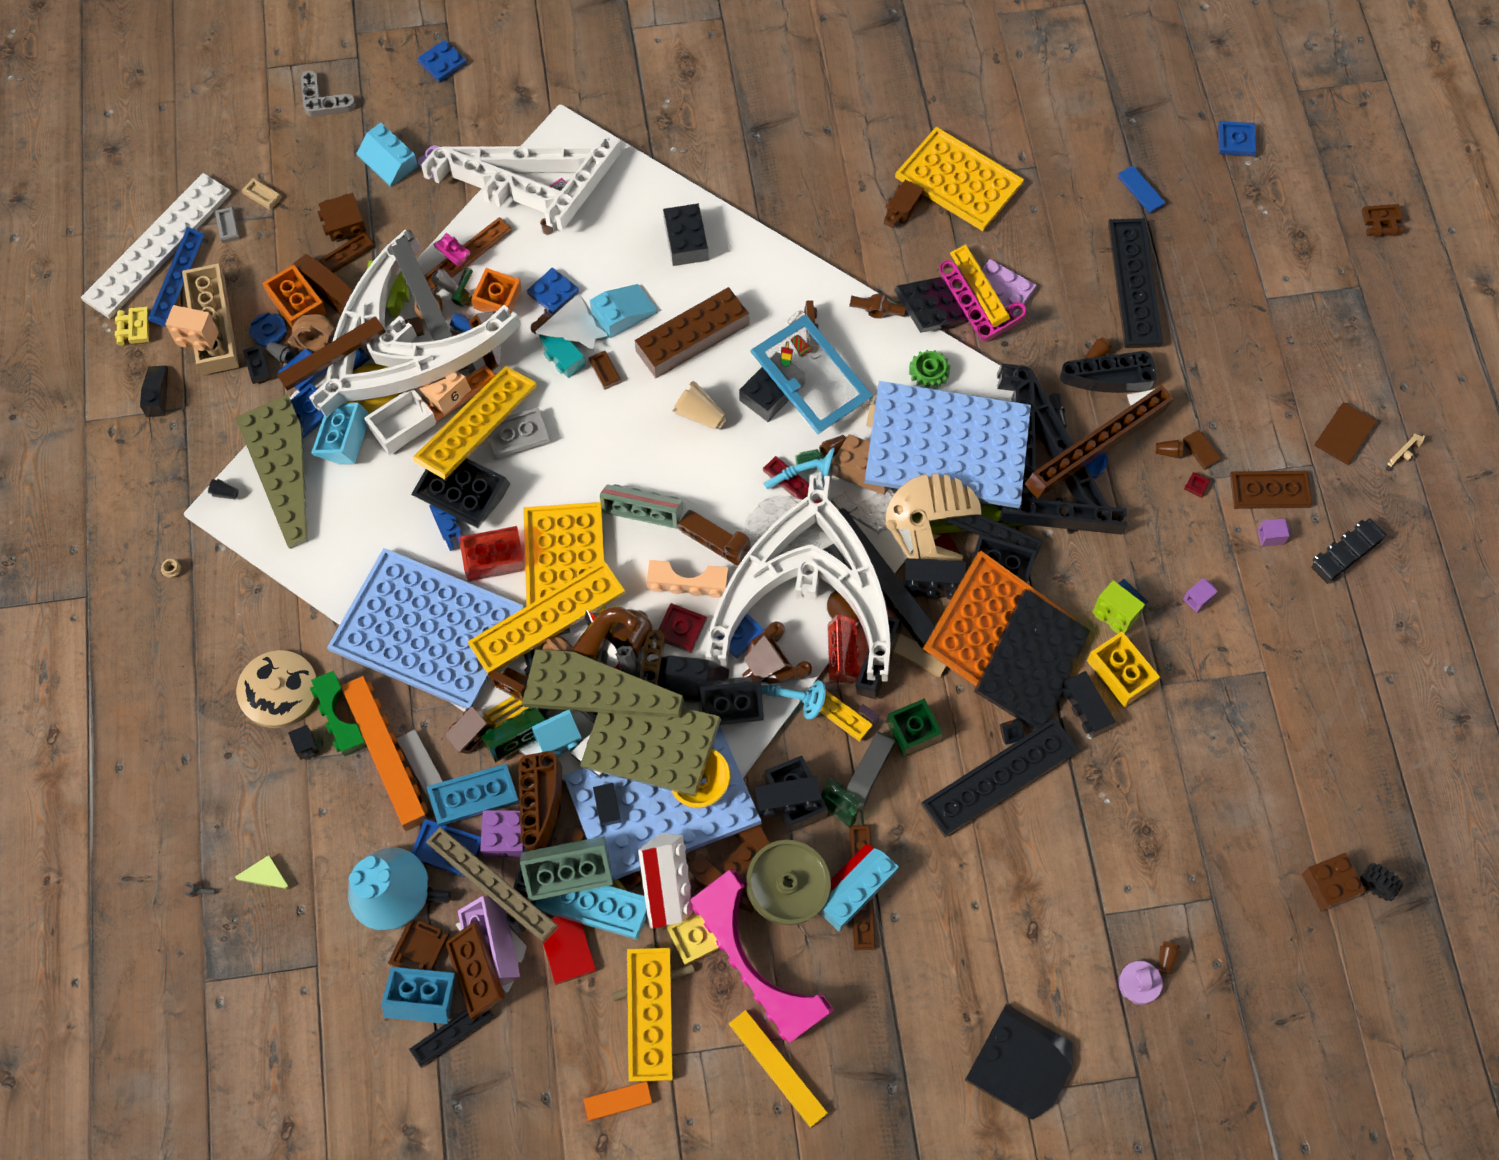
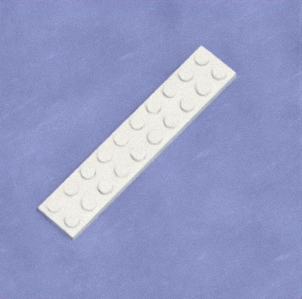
[81,173,231,319]

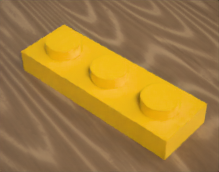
[820,690,873,742]

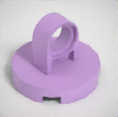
[1119,961,1162,1005]

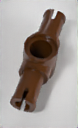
[849,294,905,318]

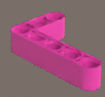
[939,260,1027,342]

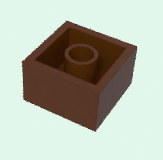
[1302,853,1366,912]

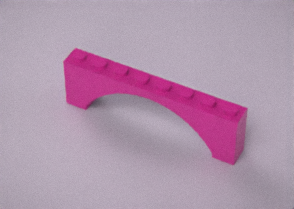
[690,869,834,1043]

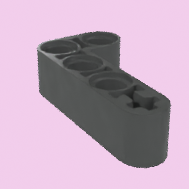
[843,731,896,812]

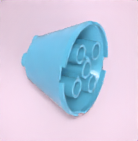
[348,847,429,931]

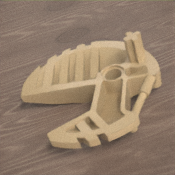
[885,473,981,562]

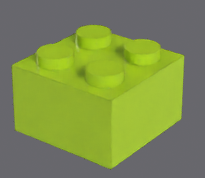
[1093,580,1145,634]

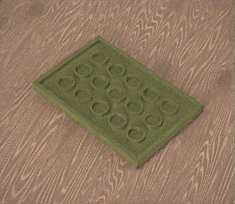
[580,708,721,797]

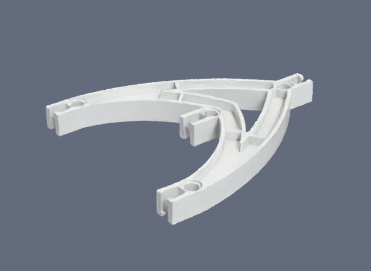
[309,230,521,417]
[705,475,890,682]

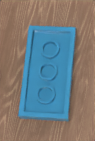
[427,764,518,827]

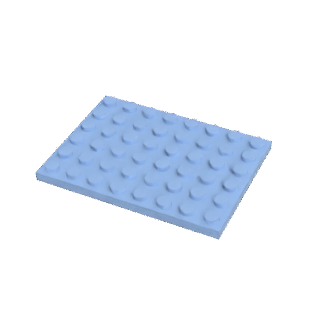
[864,381,1031,508]
[327,548,524,709]
[563,725,761,880]

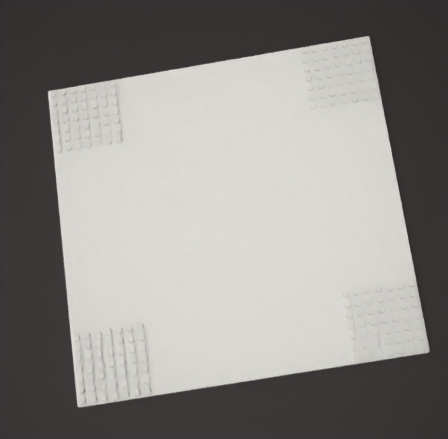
[184,105,1022,856]

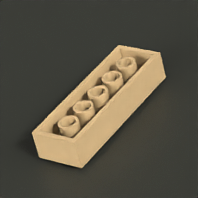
[182,263,239,375]

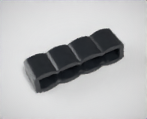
[1311,518,1387,584]

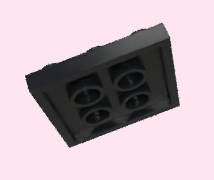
[895,277,967,333]

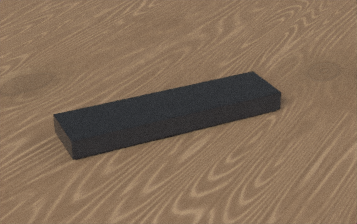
[409,1009,494,1068]

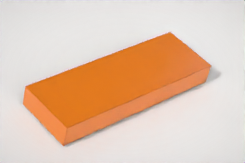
[583,1081,652,1122]

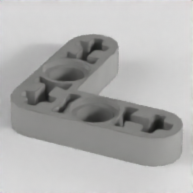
[301,71,356,117]

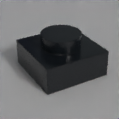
[999,718,1024,745]

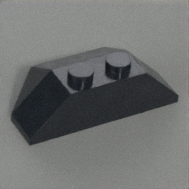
[647,655,730,703]

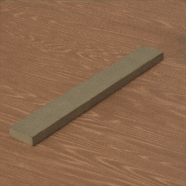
[426,827,559,943]

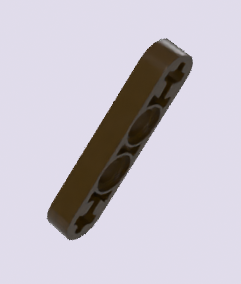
[640,630,665,686]

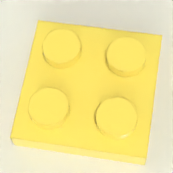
[666,913,720,966]

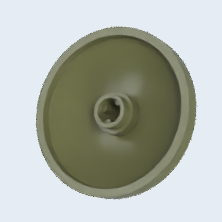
[746,840,831,926]

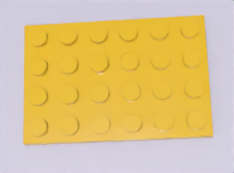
[895,127,1024,231]
[523,502,607,613]

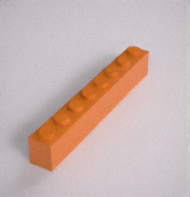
[341,676,429,831]

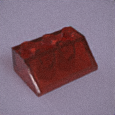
[827,615,860,683]

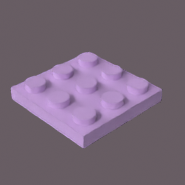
[962,259,1036,325]

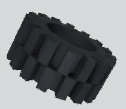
[1360,863,1403,901]

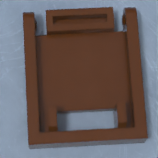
[388,919,449,971]

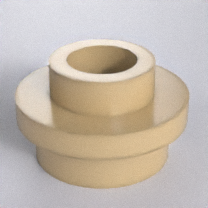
[161,559,181,578]

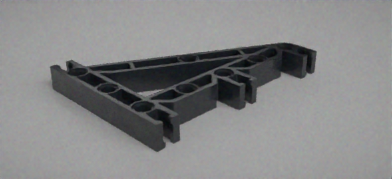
[997,363,1128,535]

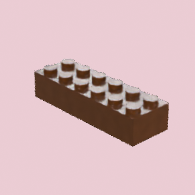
[635,287,749,378]

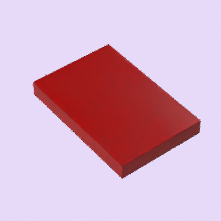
[543,917,596,985]

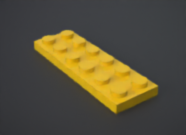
[627,948,672,1082]

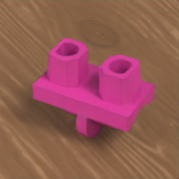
[434,232,470,267]

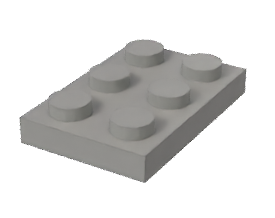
[488,407,550,459]

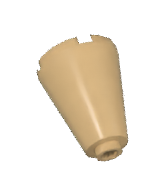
[672,381,727,429]

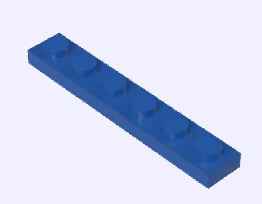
[148,227,205,327]

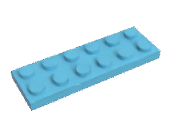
[525,886,647,940]

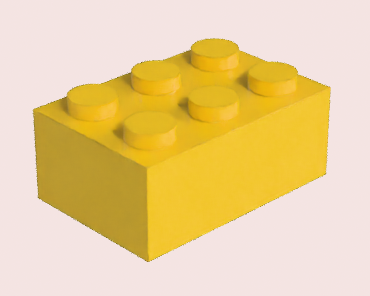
[1087,631,1160,707]

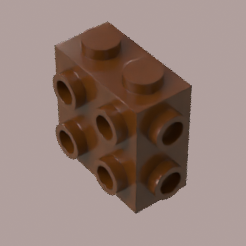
[317,193,366,242]

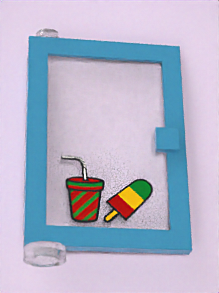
[750,310,873,435]

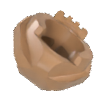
[287,314,336,352]

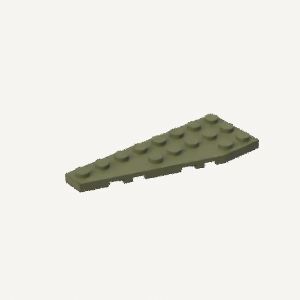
[235,394,308,549]
[522,650,684,718]

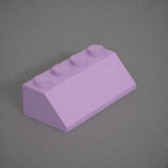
[458,896,520,986]

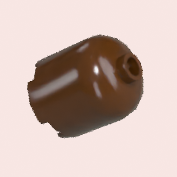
[607,609,652,658]

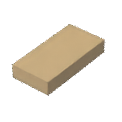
[242,178,282,210]

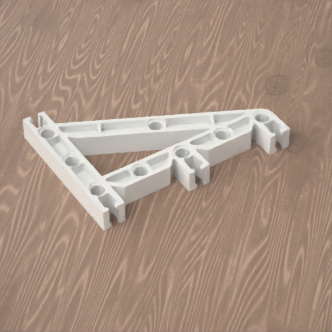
[421,136,621,231]

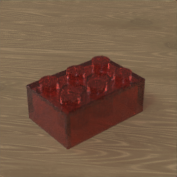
[459,526,525,582]

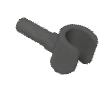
[183,882,215,897]

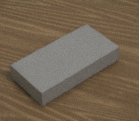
[215,207,240,243]

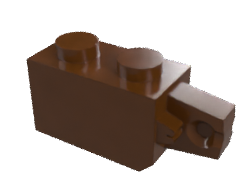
[884,180,924,228]

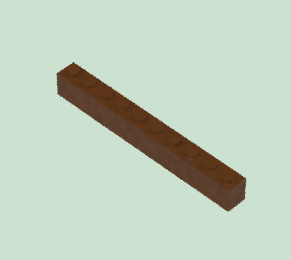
[1025,385,1174,499]

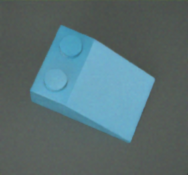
[589,284,657,338]

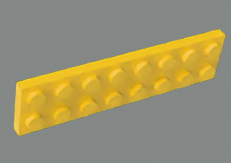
[413,366,536,479]
[467,561,626,676]

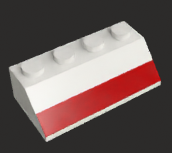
[638,833,693,929]

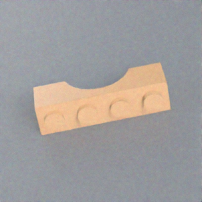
[647,560,728,598]

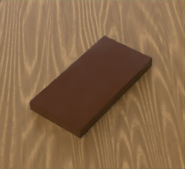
[1230,471,1312,509]
[445,921,505,1019]

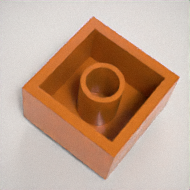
[471,268,522,315]

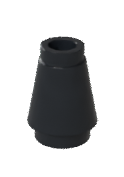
[208,479,239,500]

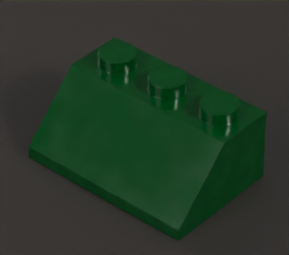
[481,708,545,763]

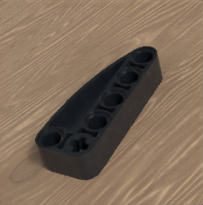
[1060,351,1157,393]

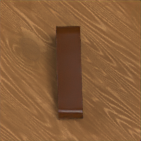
[677,510,750,565]

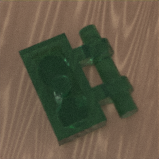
[821,778,861,828]

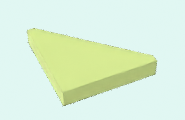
[235,855,289,890]

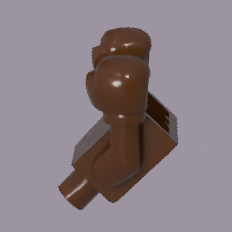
[742,621,812,684]

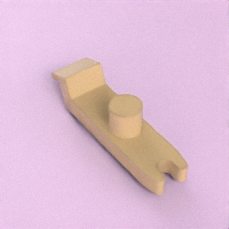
[1388,433,1425,467]

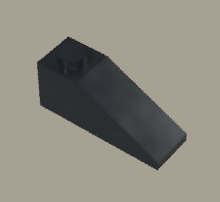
[140,365,168,417]

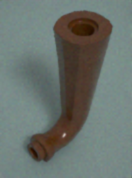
[570,606,643,661]

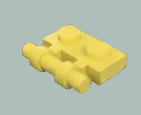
[115,307,149,346]

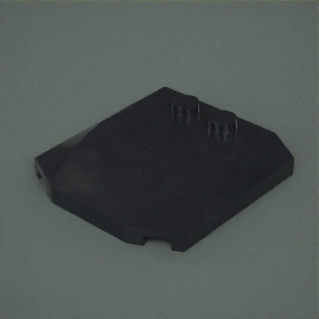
[964,1004,1073,1120]

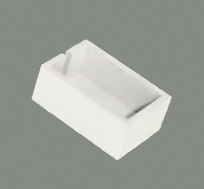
[364,389,437,455]

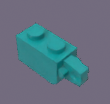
[539,334,586,378]

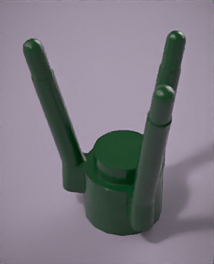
[451,268,473,307]

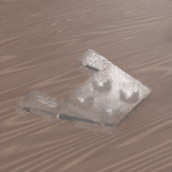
[831,487,898,534]

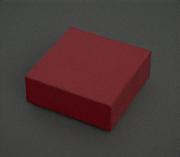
[1184,472,1210,498]

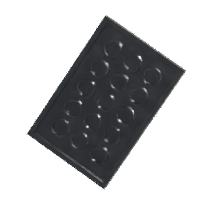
[974,589,1091,732]

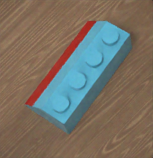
[819,844,899,932]

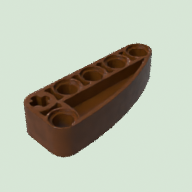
[291,254,353,316]
[519,751,562,851]

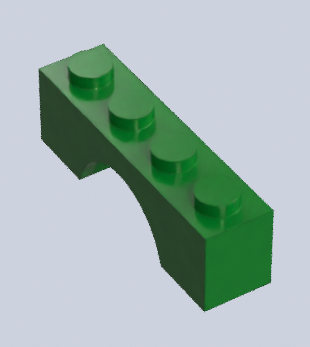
[310,670,367,756]

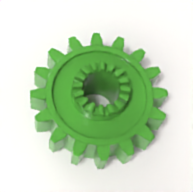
[909,350,950,389]

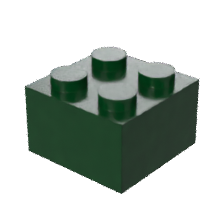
[887,698,943,757]

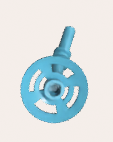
[763,448,835,490]
[761,680,826,720]

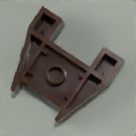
[688,825,770,913]

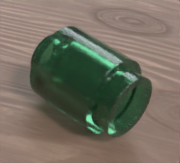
[795,449,824,471]

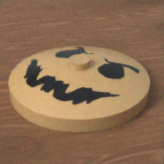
[236,650,317,728]

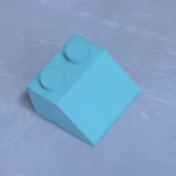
[532,710,582,758]

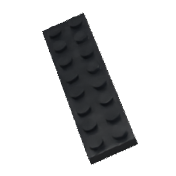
[1108,218,1163,348]
[921,718,1079,838]

